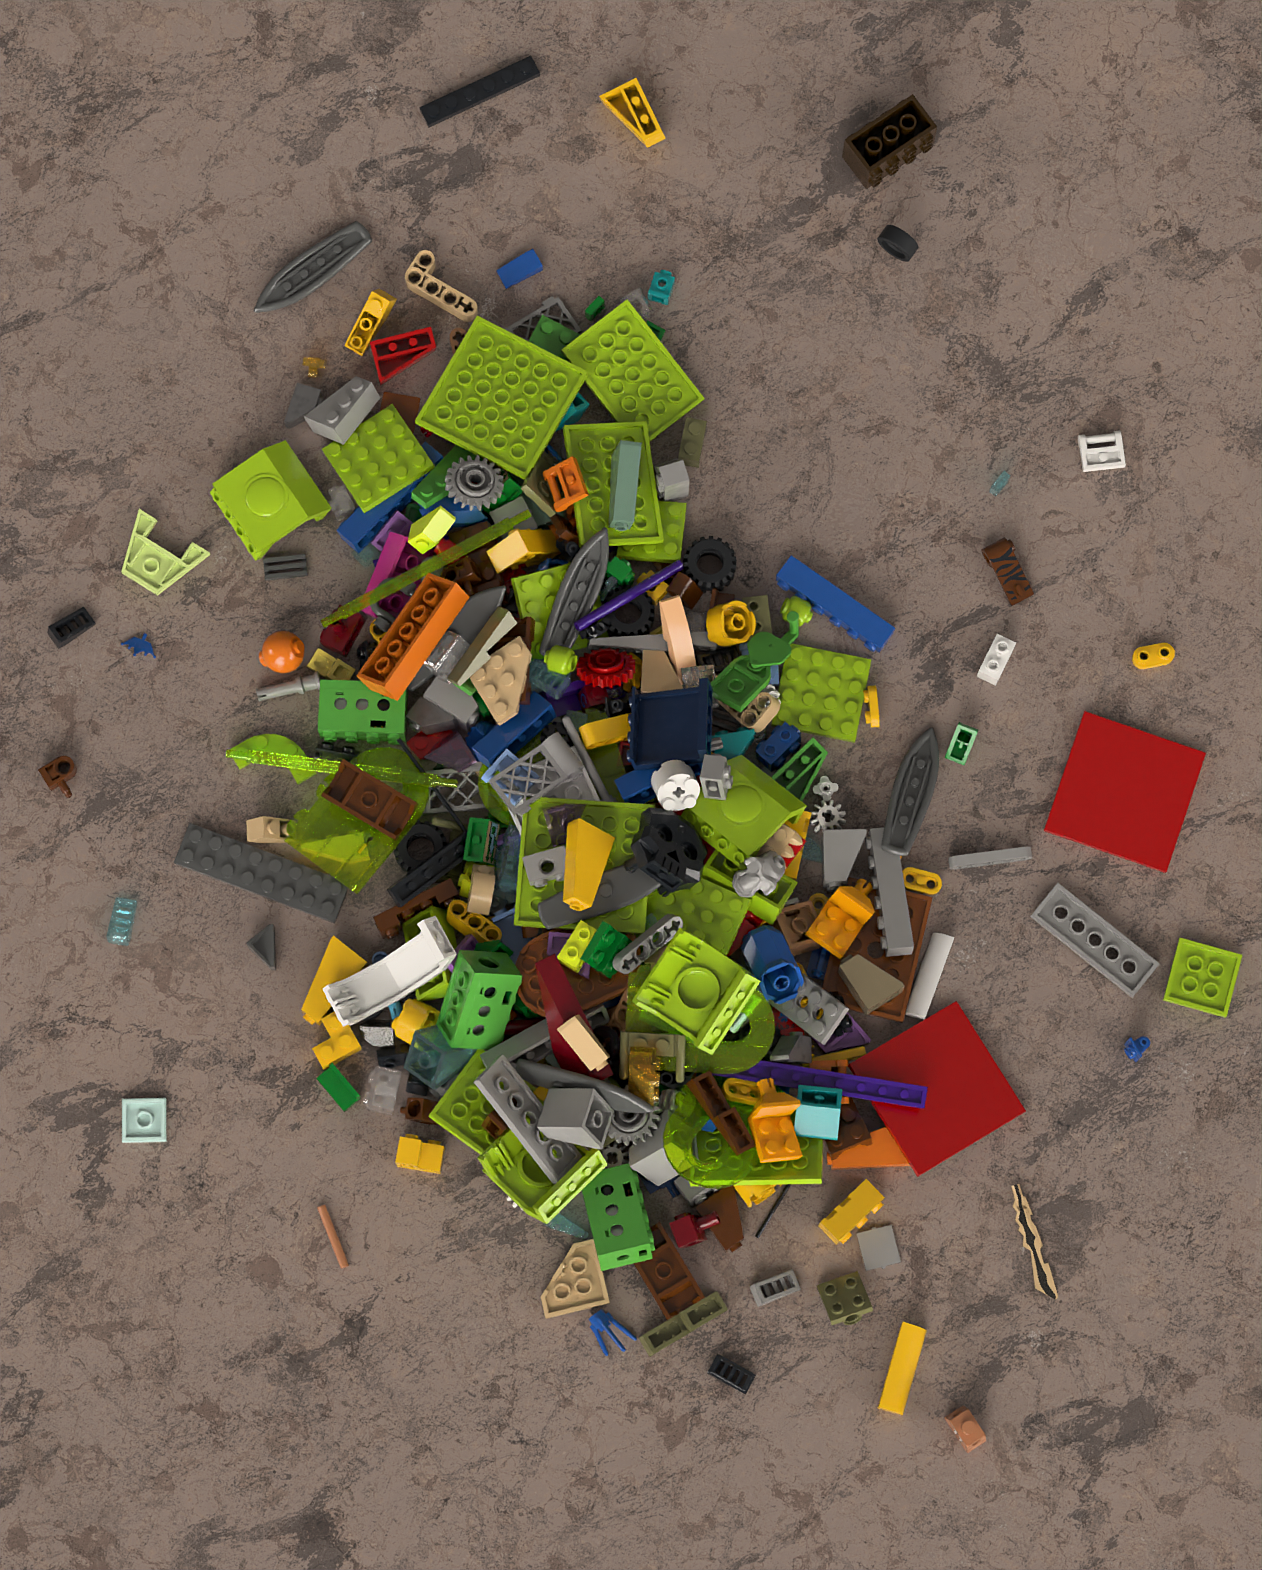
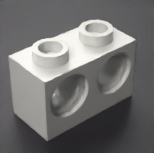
[977,634,1016,686]

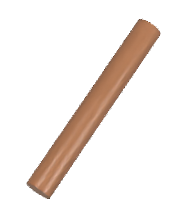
[317,1205,349,1269]

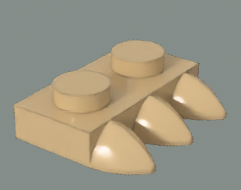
[756,824,803,869]

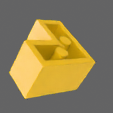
[312,1011,362,1070]
[395,1134,445,1174]

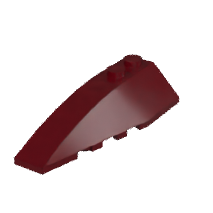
[535,953,613,1080]

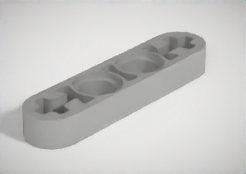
[948,847,1033,870]
[613,914,683,974]

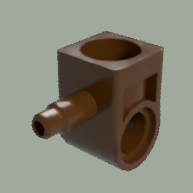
[440,556,482,597]
[666,572,703,610]
[38,756,77,798]
[400,1098,439,1125]

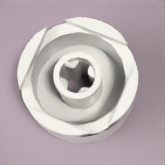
[651,760,700,811]

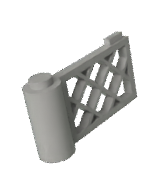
[503,296,581,341]
[489,732,584,817]
[404,762,490,817]

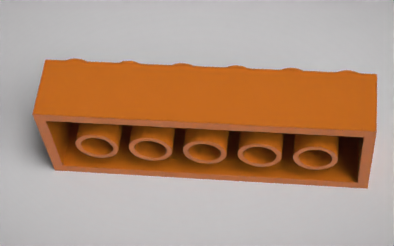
[356,573,469,701]

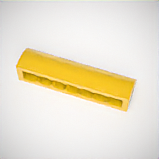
[877,1322,927,1416]

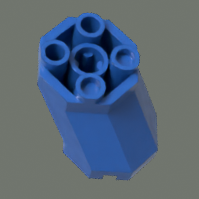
[418,495,493,533]
[740,925,804,1004]

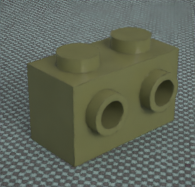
[741,595,772,643]

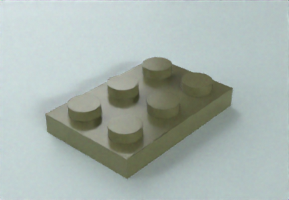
[520,451,565,517]

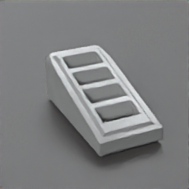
[750,1269,801,1307]

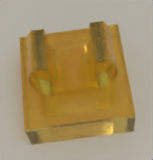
[302,356,327,378]

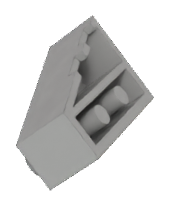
[304,376,380,445]
[653,458,689,502]

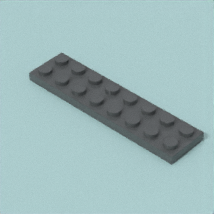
[174,823,350,924]

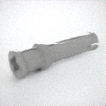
[256,671,320,702]

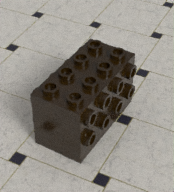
[842,94,937,189]

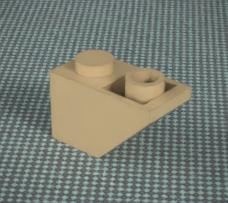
[246,816,297,844]

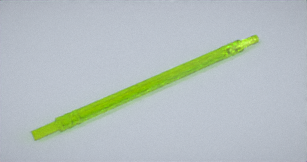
[320,509,532,628]
[226,749,458,788]

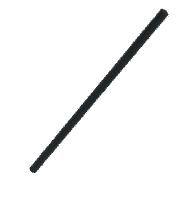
[397,738,466,832]
[755,1184,791,1239]

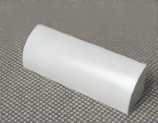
[905,933,954,1021]

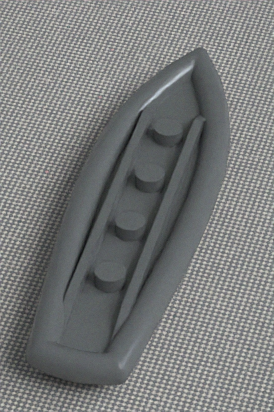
[254,221,372,313]
[539,527,609,656]
[407,585,506,691]
[881,727,939,856]
[538,865,661,929]
[516,1059,654,1113]

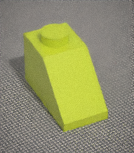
[408,505,456,554]

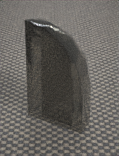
[359,1019,395,1048]

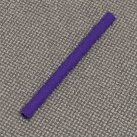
[574,560,684,631]

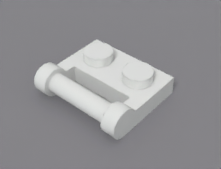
[1078,430,1126,472]

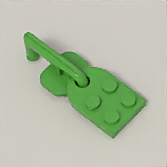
[710,611,799,713]

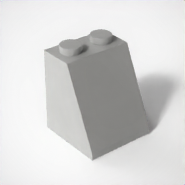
[423,660,480,732]
[821,829,866,892]
[537,1088,614,1149]
[629,1109,699,1186]

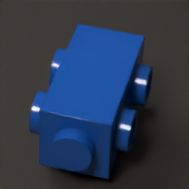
[755,722,801,772]

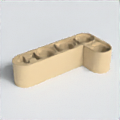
[405,250,478,323]
[698,670,780,732]

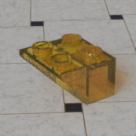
[628,1046,661,1108]

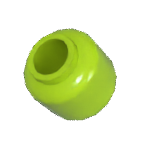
[780,596,813,627]
[544,645,578,675]

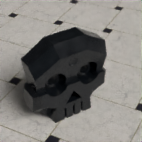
[624,807,707,897]

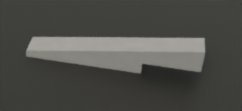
[587,631,717,657]

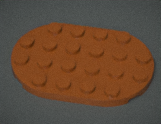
[515,929,641,1017]

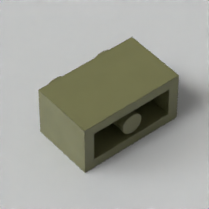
[678,417,707,468]

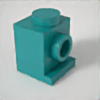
[648,270,675,305]

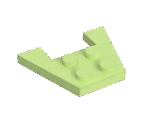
[121,509,210,596]

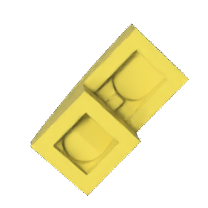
[306,648,356,680]

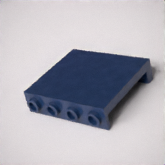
[627,678,713,770]

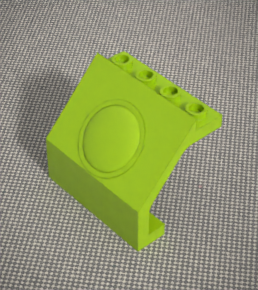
[210,440,331,561]
[681,755,807,870]
[632,928,760,1055]
[477,1099,608,1224]

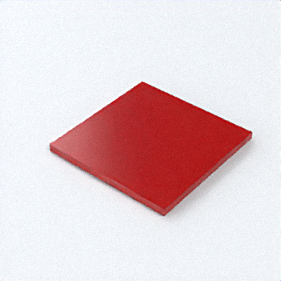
[1044,711,1206,873]
[848,1001,1026,1177]

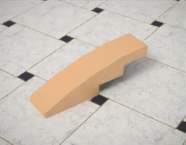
[659,595,698,685]

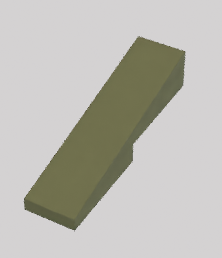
[447,606,517,686]
[638,1291,728,1357]

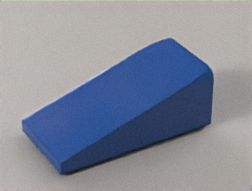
[496,249,543,289]

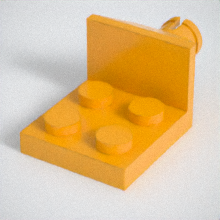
[805,879,875,959]
[747,1078,803,1163]

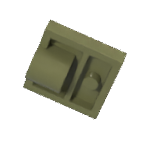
[816,1271,873,1325]

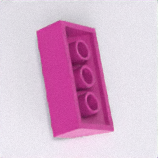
[358,532,435,618]

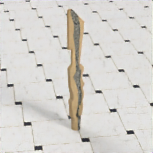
[1011,1184,1058,1299]

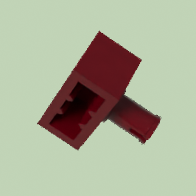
[320,604,366,657]
[669,1211,721,1248]

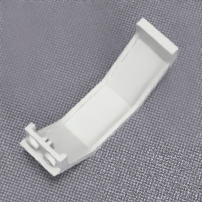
[323,916,457,1027]

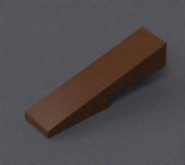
[686,1070,756,1156]

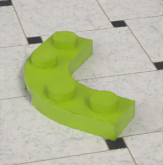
[228,734,316,784]

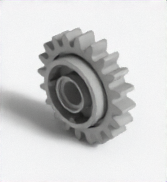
[445,455,504,511]
[608,1085,662,1146]

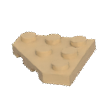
[470,636,532,725]
[541,1239,610,1319]

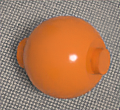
[259,631,305,673]

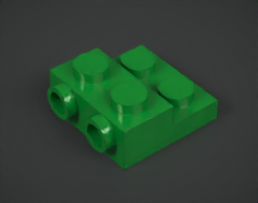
[605,556,635,588]
[580,921,633,979]

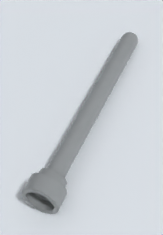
[562,716,617,802]

